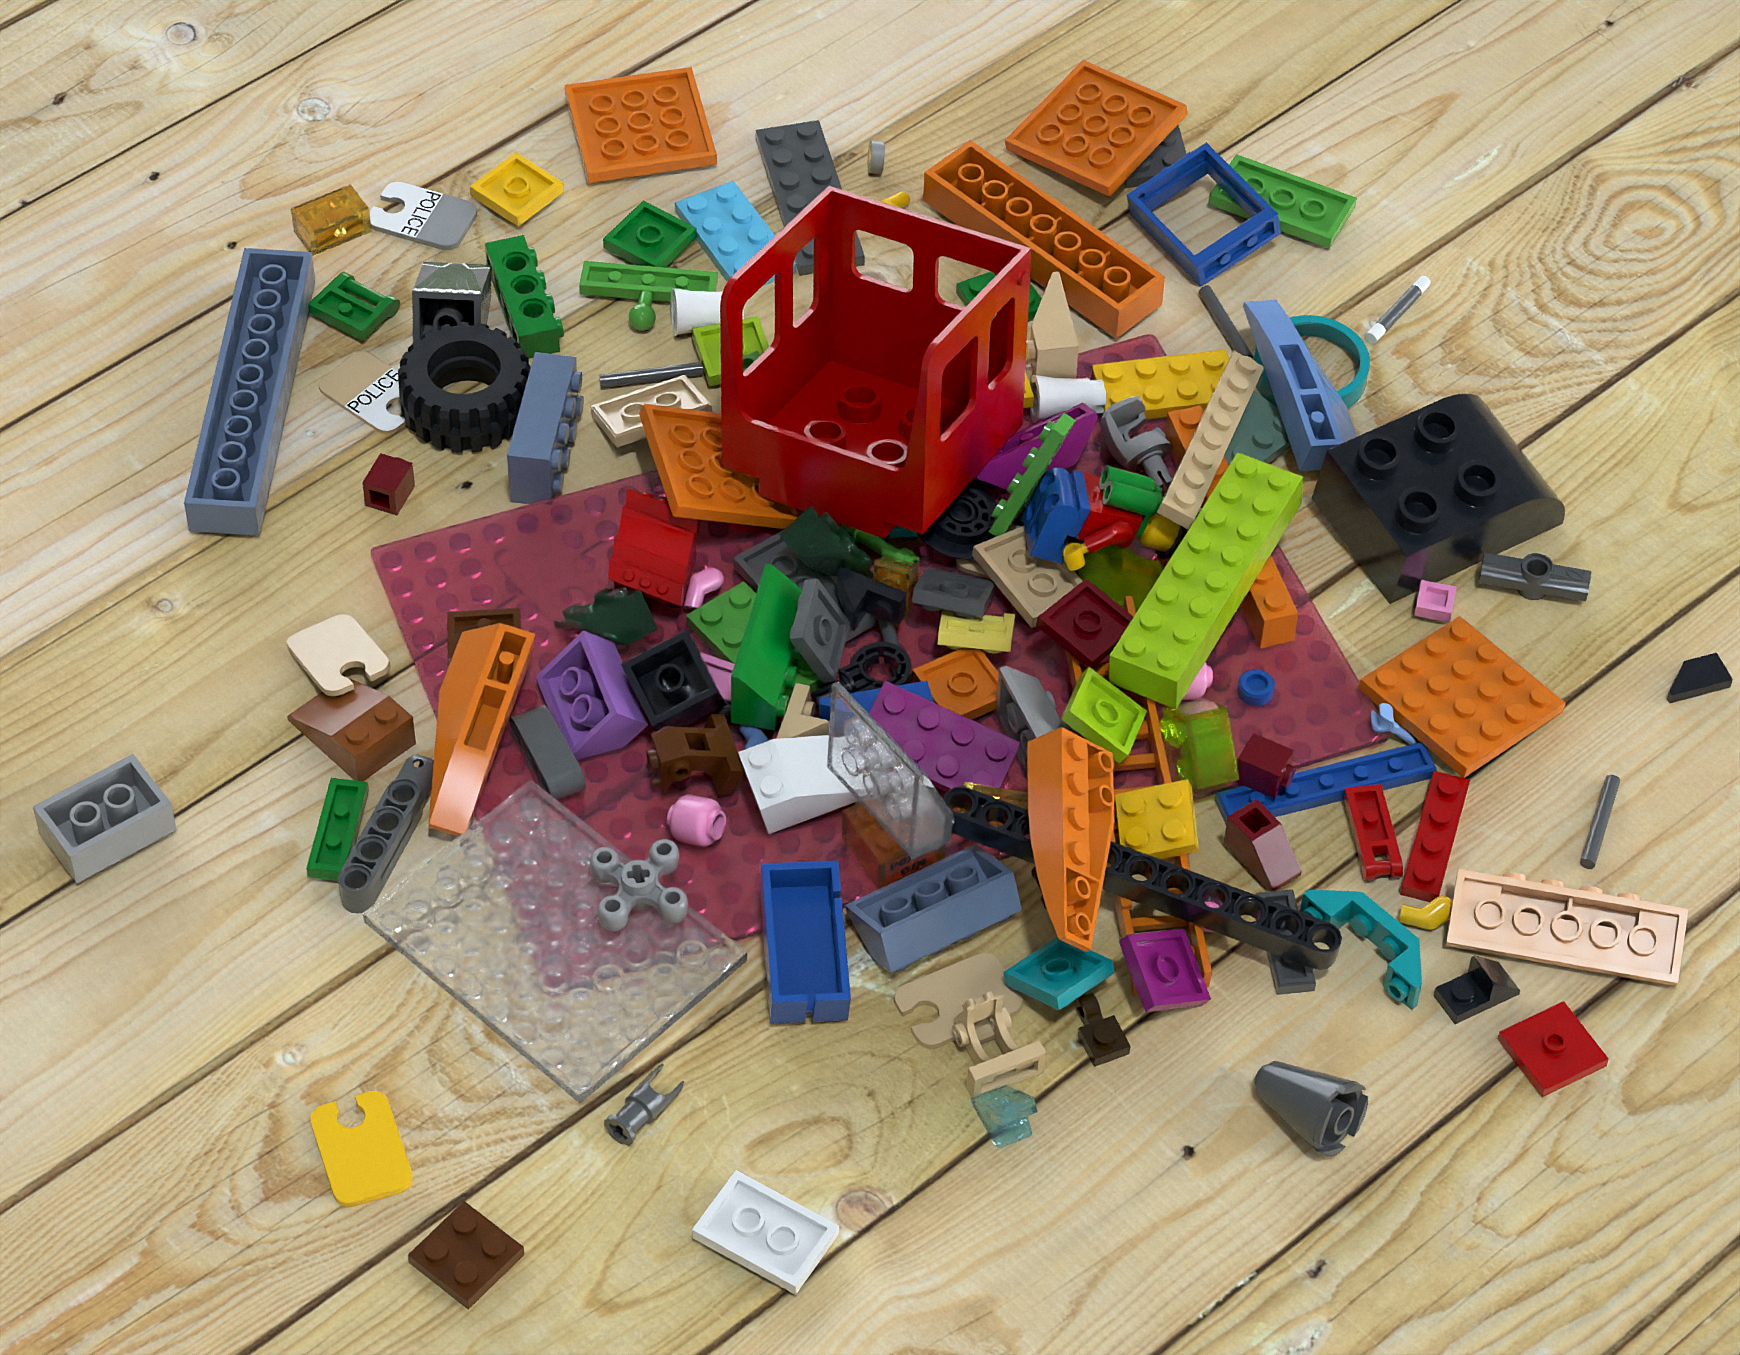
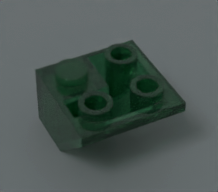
[779,506,879,581]
[553,587,658,646]

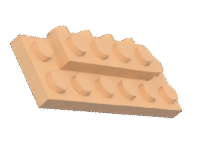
[1445,869,1688,986]

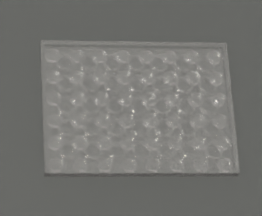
[363,780,747,1103]

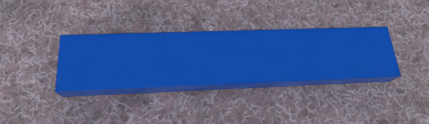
[1215,742,1437,824]

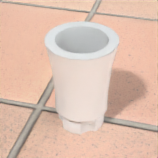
[670,288,744,336]
[1030,375,1106,423]

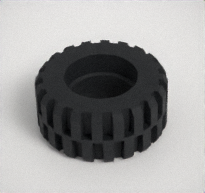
[398,322,531,453]

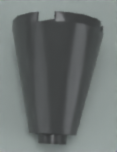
[1255,1061,1368,1157]

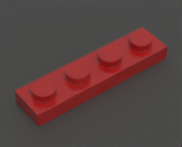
[1400,771,1470,902]

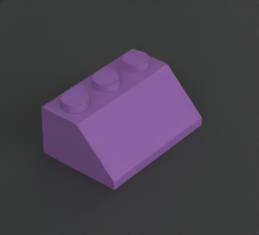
[536,631,648,760]

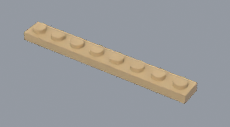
[1157,351,1264,530]

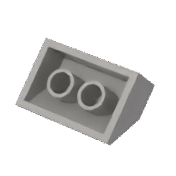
[996,666,1070,774]

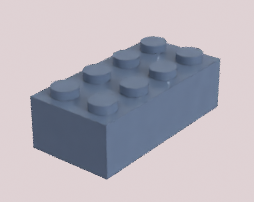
[507,352,584,507]

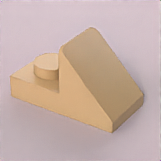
[776,683,829,739]

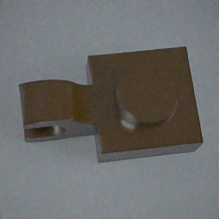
[1076,992,1131,1067]

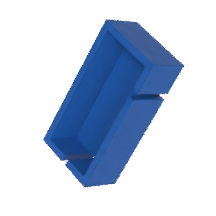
[759,860,851,1024]

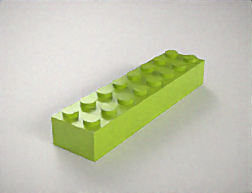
[1109,452,1303,709]

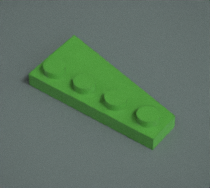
[989,413,1076,537]

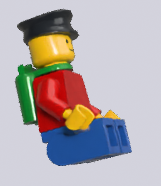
[1022,466,1202,571]

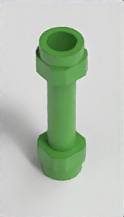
[839,524,920,576]

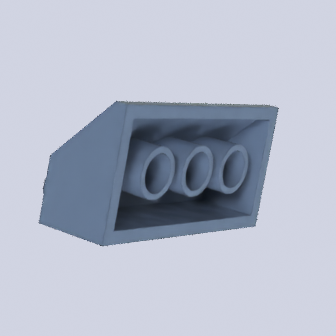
[845,844,1022,973]

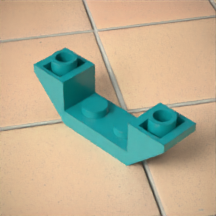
[1300,889,1422,1010]

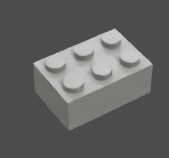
[33,754,177,884]

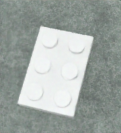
[692,1170,839,1295]

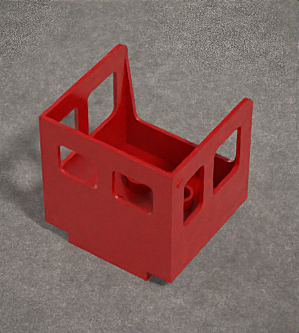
[720,186,1031,539]

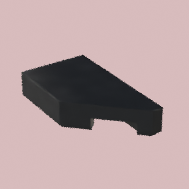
[1667,653,1733,703]

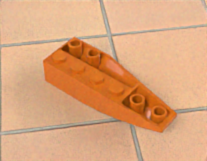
[428,623,535,839]
[1027,727,1115,952]

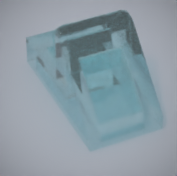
[971,1085,1038,1148]

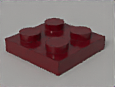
[1036,578,1133,669]

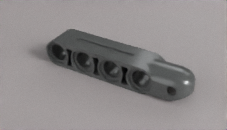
[338,754,434,914]

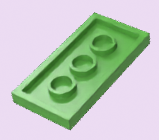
[1208,154,1357,249]
[686,581,828,704]

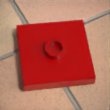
[1498,1001,1609,1097]

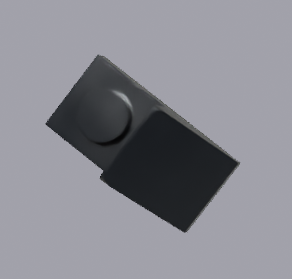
[837,567,907,631]
[1433,955,1520,1024]

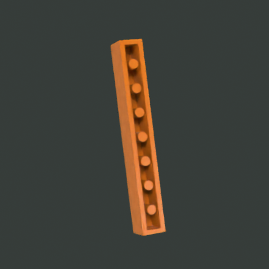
[1165,405,1299,648]

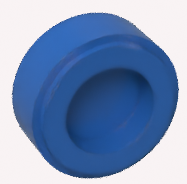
[1237,669,1275,706]

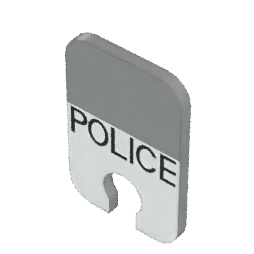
[367,182,477,250]

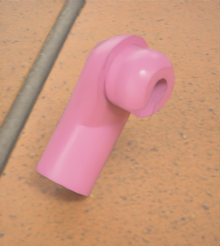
[683,567,724,611]

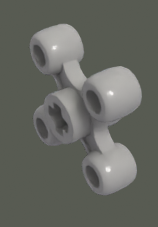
[589,839,688,932]

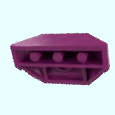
[975,402,1098,490]

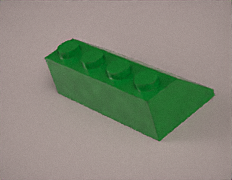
[731,563,803,731]

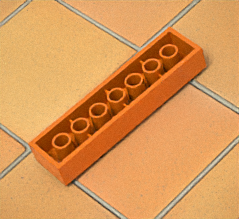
[923,140,1165,339]

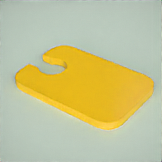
[310,1091,413,1207]

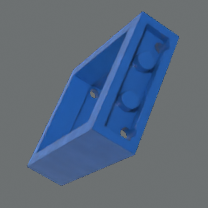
[1127,142,1281,287]

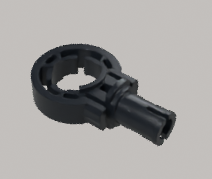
[811,642,913,712]

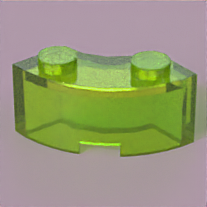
[1074,541,1164,613]

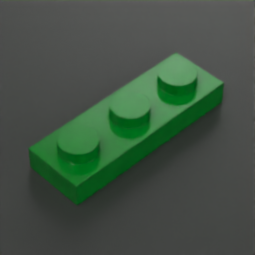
[306,778,369,881]

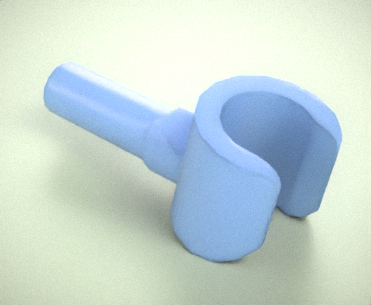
[1371,703,1417,745]

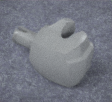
[1100,396,1173,492]

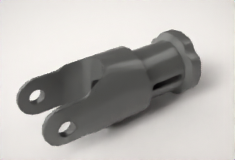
[604,1064,684,1146]

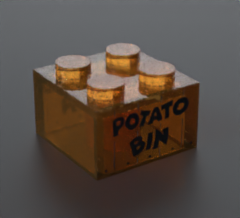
[842,781,947,889]

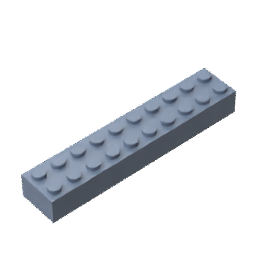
[184,248,315,536]

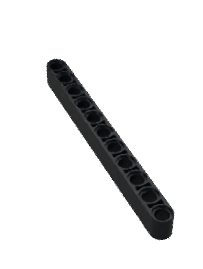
[942,786,1342,970]

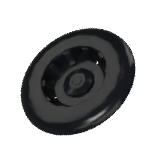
[916,484,997,560]

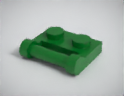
[308,272,400,341]

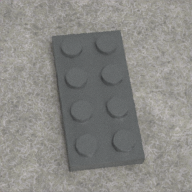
[733,526,876,642]

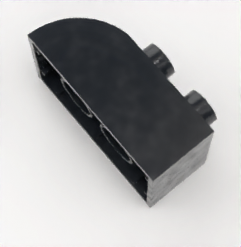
[1311,394,1565,604]

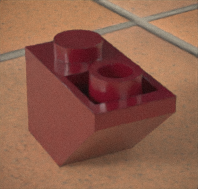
[1224,799,1302,892]

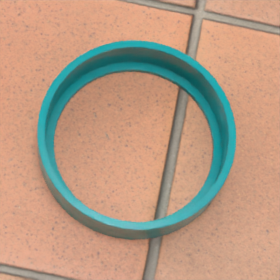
[1254,315,1370,409]

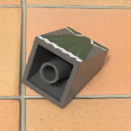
[412,262,491,342]

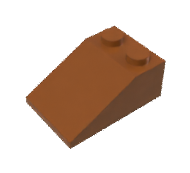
[287,676,416,781]

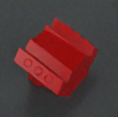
[608,488,700,606]

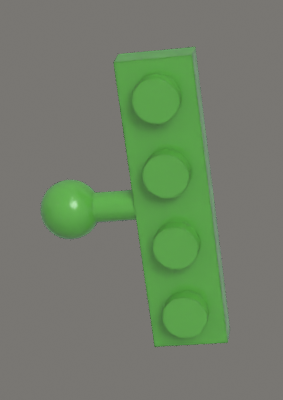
[579,261,718,331]

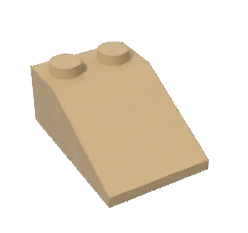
[1025,272,1079,382]

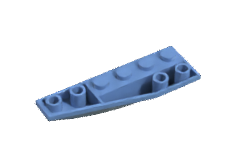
[1243,300,1357,471]

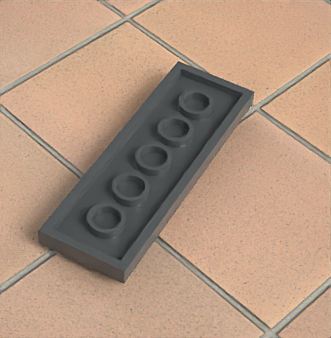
[756,120,865,276]

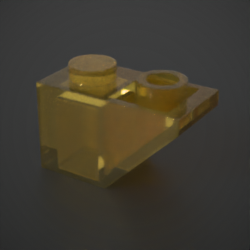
[873,556,919,619]

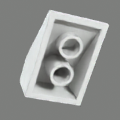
[738,734,875,834]

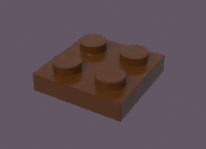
[408,1201,525,1310]

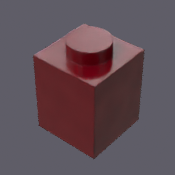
[362,453,415,516]
[1234,733,1296,799]

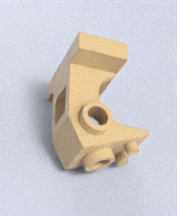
[952,991,1046,1100]

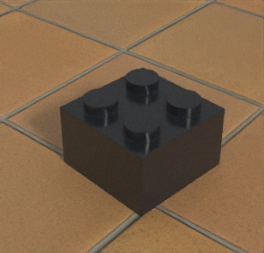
[621,630,727,732]

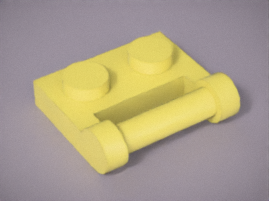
[937,609,1015,654]

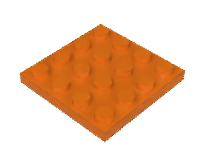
[1005,60,1188,197]
[565,67,717,183]
[639,404,805,531]
[1358,616,1565,778]

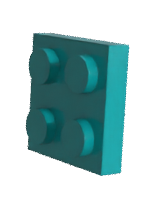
[1003,937,1114,1010]

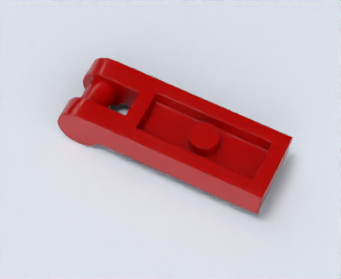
[1343,784,1403,881]

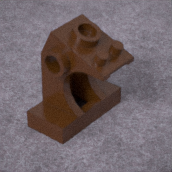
[646,714,745,796]

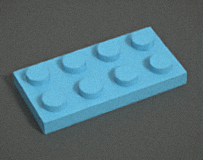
[675,181,796,286]

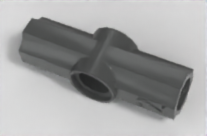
[1479,552,1592,601]

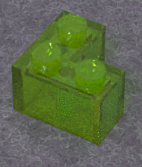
[1160,699,1239,789]

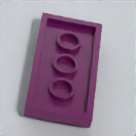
[853,681,1021,798]

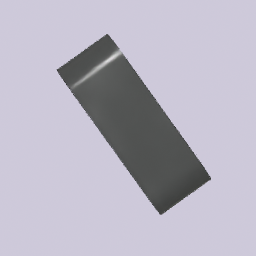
[509,704,586,802]

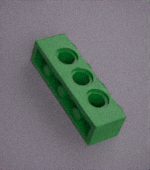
[485,235,564,359]

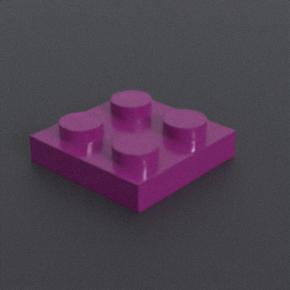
[1119,929,1211,1012]

